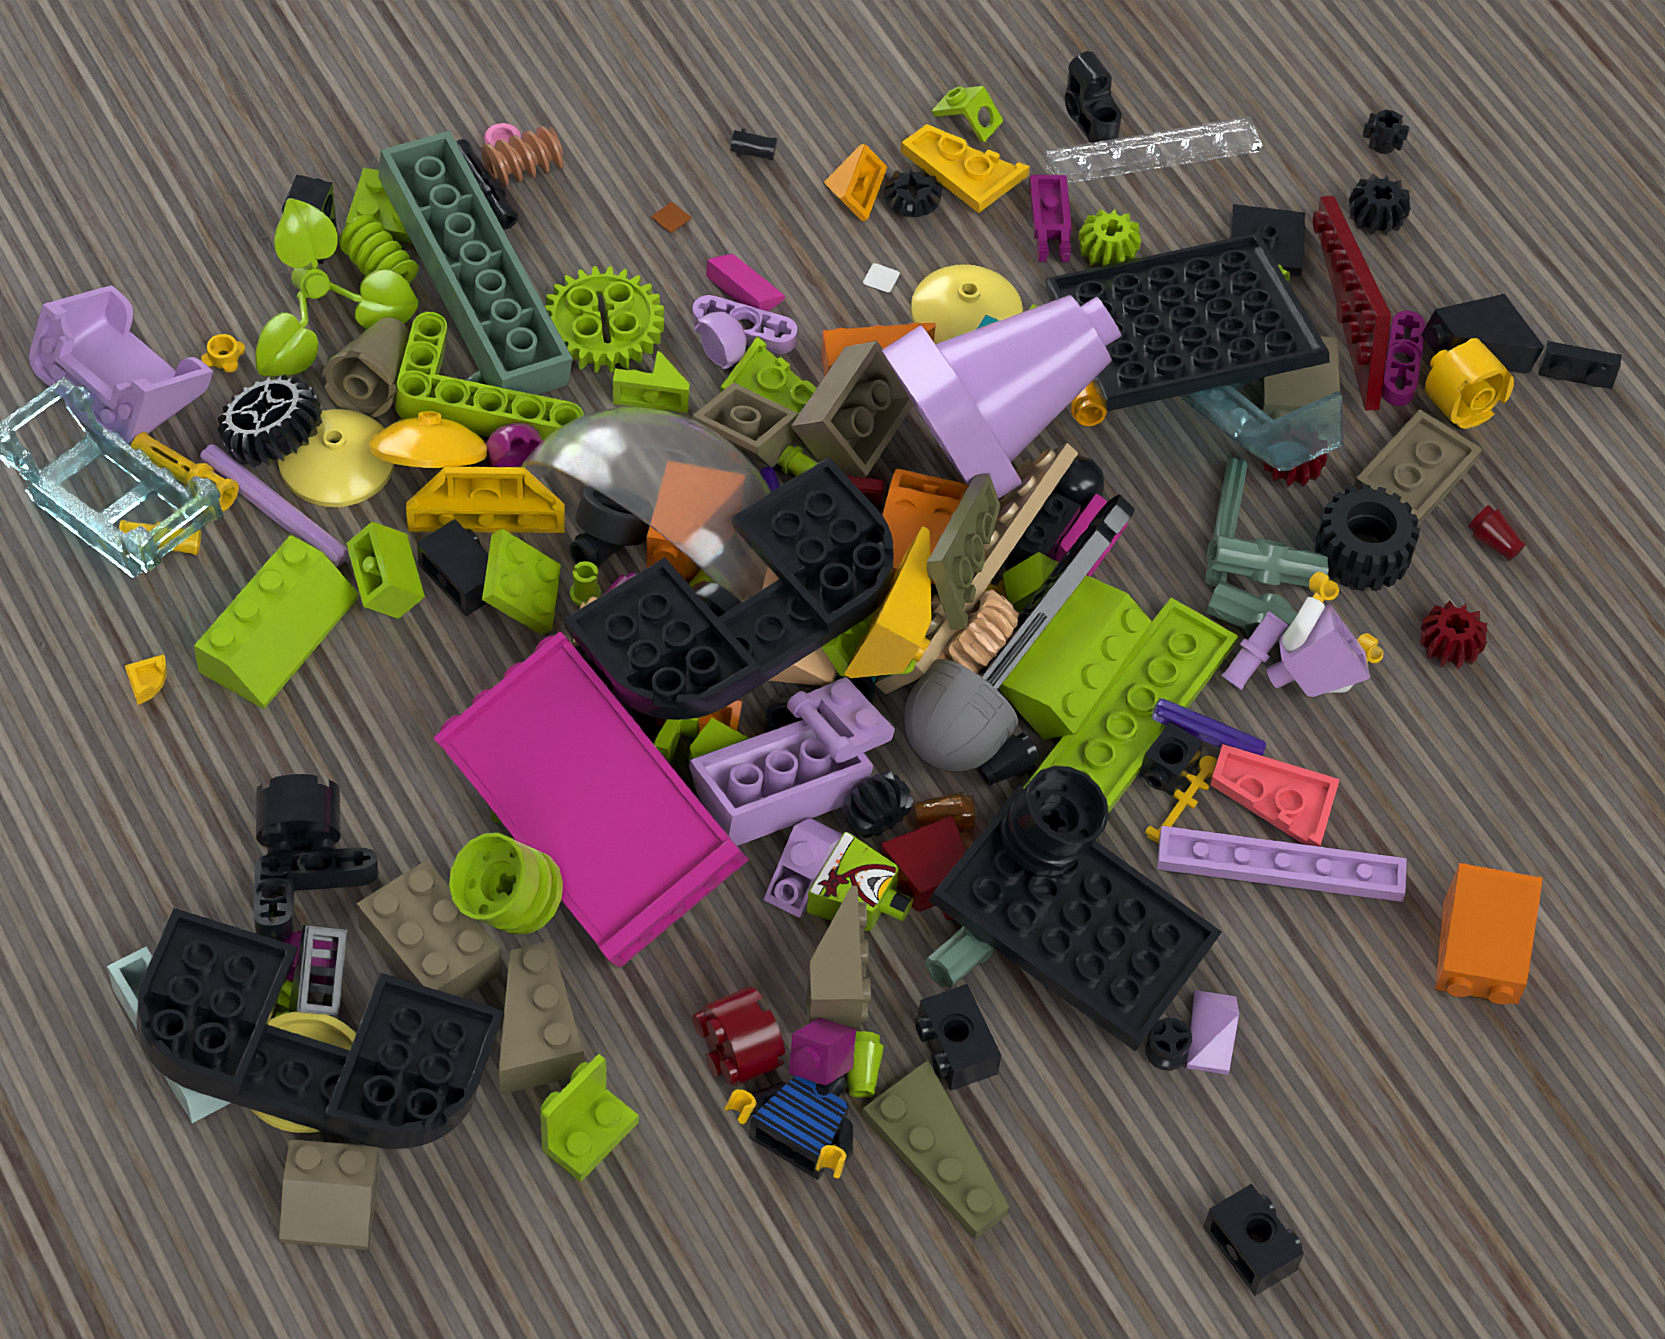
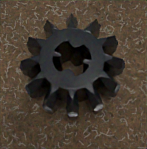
[1348,174,1411,236]
[841,771,914,838]

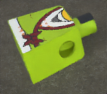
[807,832,913,931]

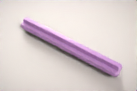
[200,444,349,568]

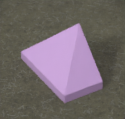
[1186,990,1239,1075]

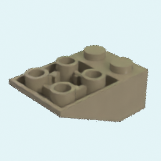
[806,886,871,1032]

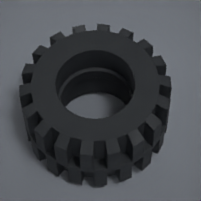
[1315,485,1420,591]

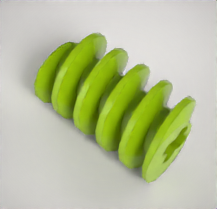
[339,214,419,285]

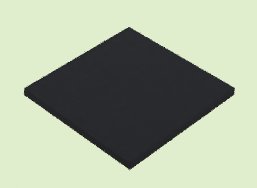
[1046,233,1330,412]

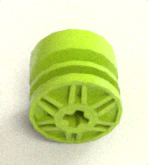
[449,833,563,935]

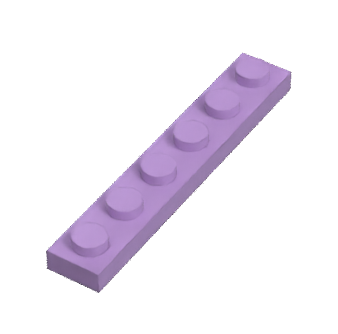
[1157,826,1407,902]

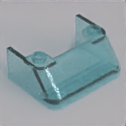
[1179,378,1344,471]

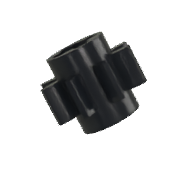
[1362,109,1410,154]

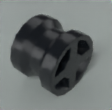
[1146,1017,1192,1071]

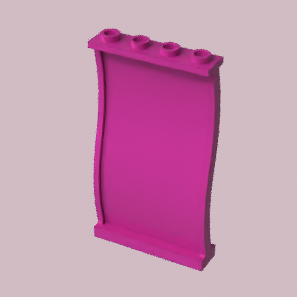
[433,632,749,968]

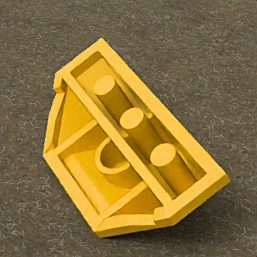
[406,467,565,533]

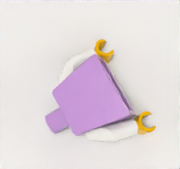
[1267,572,1383,697]

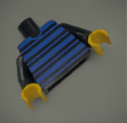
[724,1076,854,1180]

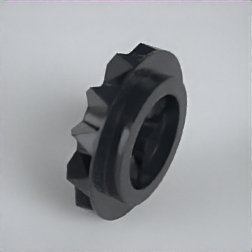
[883,167,942,217]

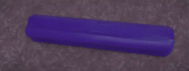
[1152,698,1266,756]

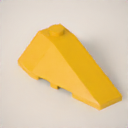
[844,526,931,678]

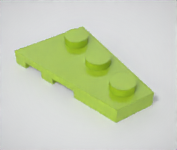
[720,336,817,415]

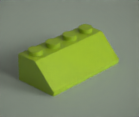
[194,535,359,709]
[998,575,1152,740]

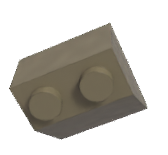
[691,382,798,468]
[279,1139,381,1251]

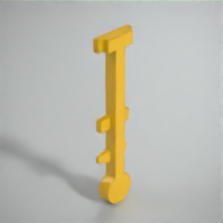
[1145,756,1217,844]

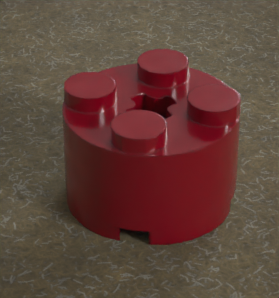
[692,986,785,1086]

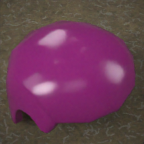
[486,423,544,470]

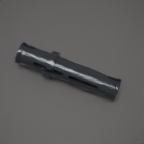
[455,139,518,230]

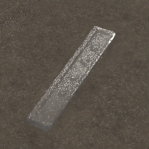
[1045,116,1262,184]

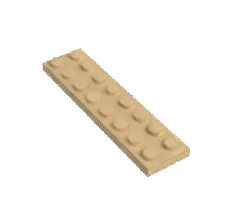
[875,443,1078,694]

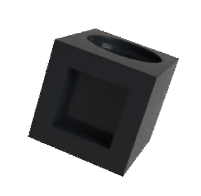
[1139,722,1204,796]

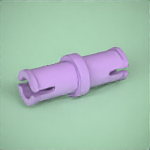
[1221,611,1289,690]

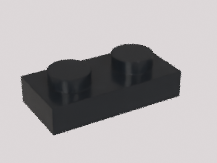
[1538,341,1622,389]

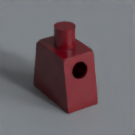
[880,816,965,920]

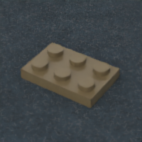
[1354,409,1483,527]

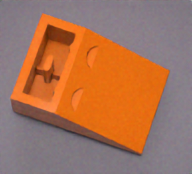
[882,468,969,584]

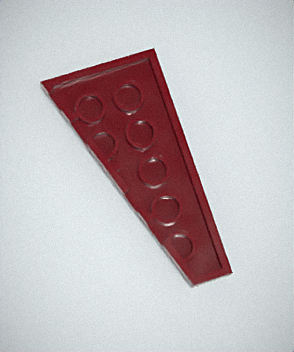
[1313,196,1391,411]

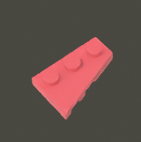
[1210,744,1340,847]

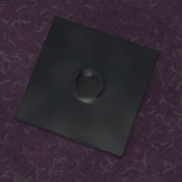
[1230,204,1305,277]

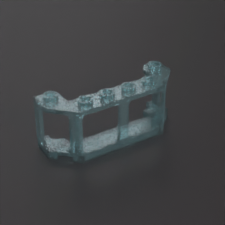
[0,377,223,578]

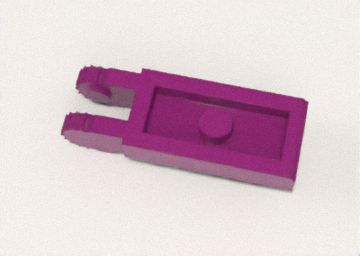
[1029,175,1072,262]

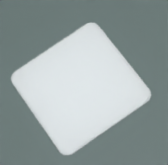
[863,263,900,293]

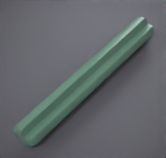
[1205,458,1248,587]

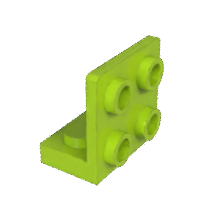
[540,1054,639,1182]

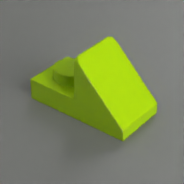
[613,351,690,413]

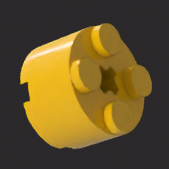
[1424,338,1514,429]

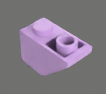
[763,818,843,918]

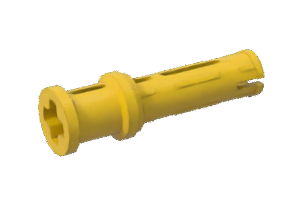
[130,432,239,512]

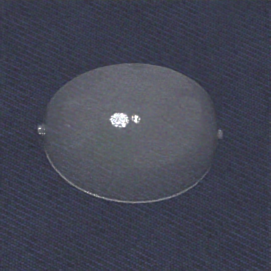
[521,407,772,602]

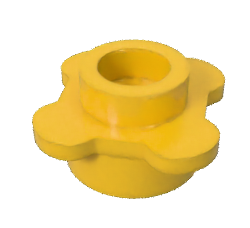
[201,334,245,372]

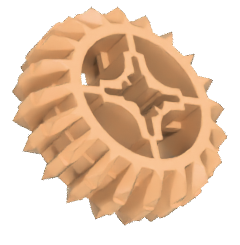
[938,590,1019,674]

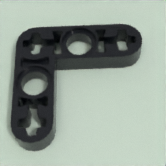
[254,847,379,941]

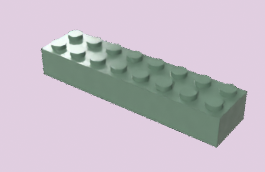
[378,131,573,395]

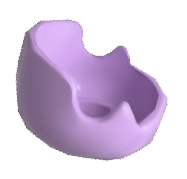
[694,312,747,370]

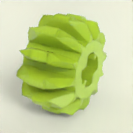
[1078,209,1141,266]

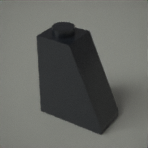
[1421,294,1544,373]

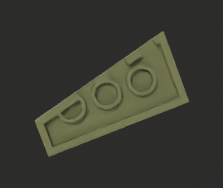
[927,473,1001,629]
[862,1060,1009,1240]

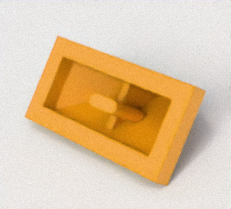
[823,144,888,222]

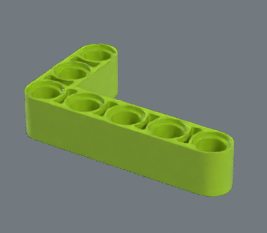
[395,312,584,452]

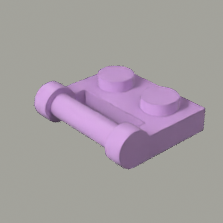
[787,677,894,763]

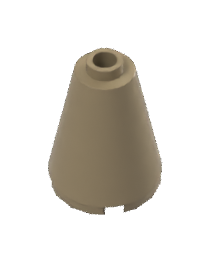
[322,317,410,417]

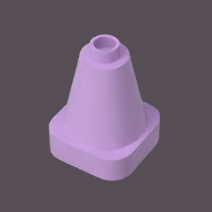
[881,295,1122,499]

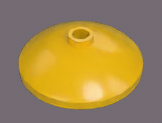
[369,411,487,468]

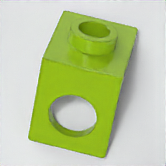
[931,86,1003,142]

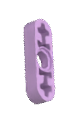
[692,295,798,354]

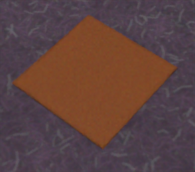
[651,201,692,233]

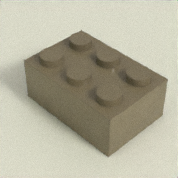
[791,341,914,477]
[357,860,502,998]

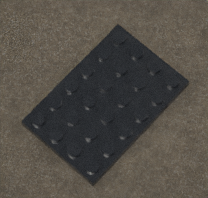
[929,785,1222,1052]

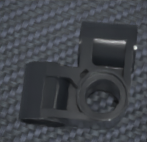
[1064,51,1122,149]

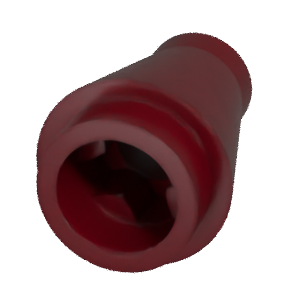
[1468,505,1526,561]

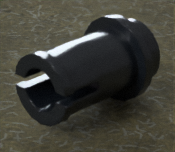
[730,128,778,161]

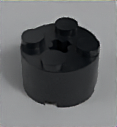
[256,774,341,854]

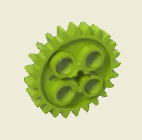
[545,266,664,373]

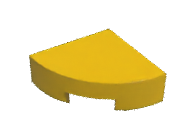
[125,654,167,705]

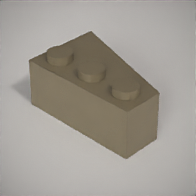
[499,940,584,1095]

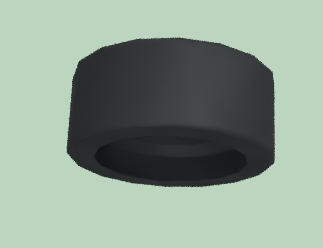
[575,485,654,546]

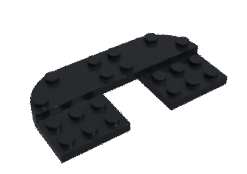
[564,457,894,720]
[136,908,504,1149]

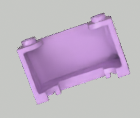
[29,285,213,446]

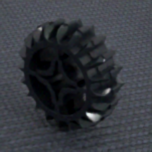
[217,374,322,467]

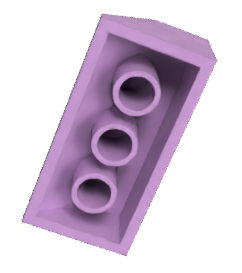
[689,713,873,846]

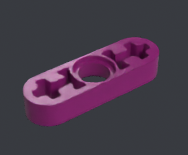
[1381,311,1426,406]

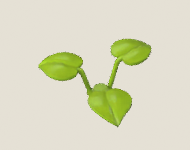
[255,198,419,376]

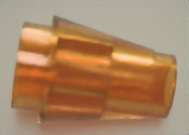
[916,792,975,833]

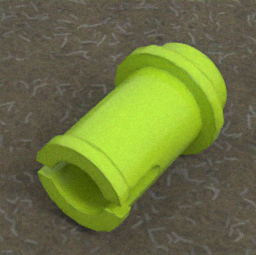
[778,445,818,476]
[570,561,601,607]

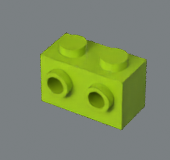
[346,521,425,619]

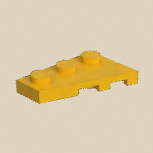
[900,124,1030,213]

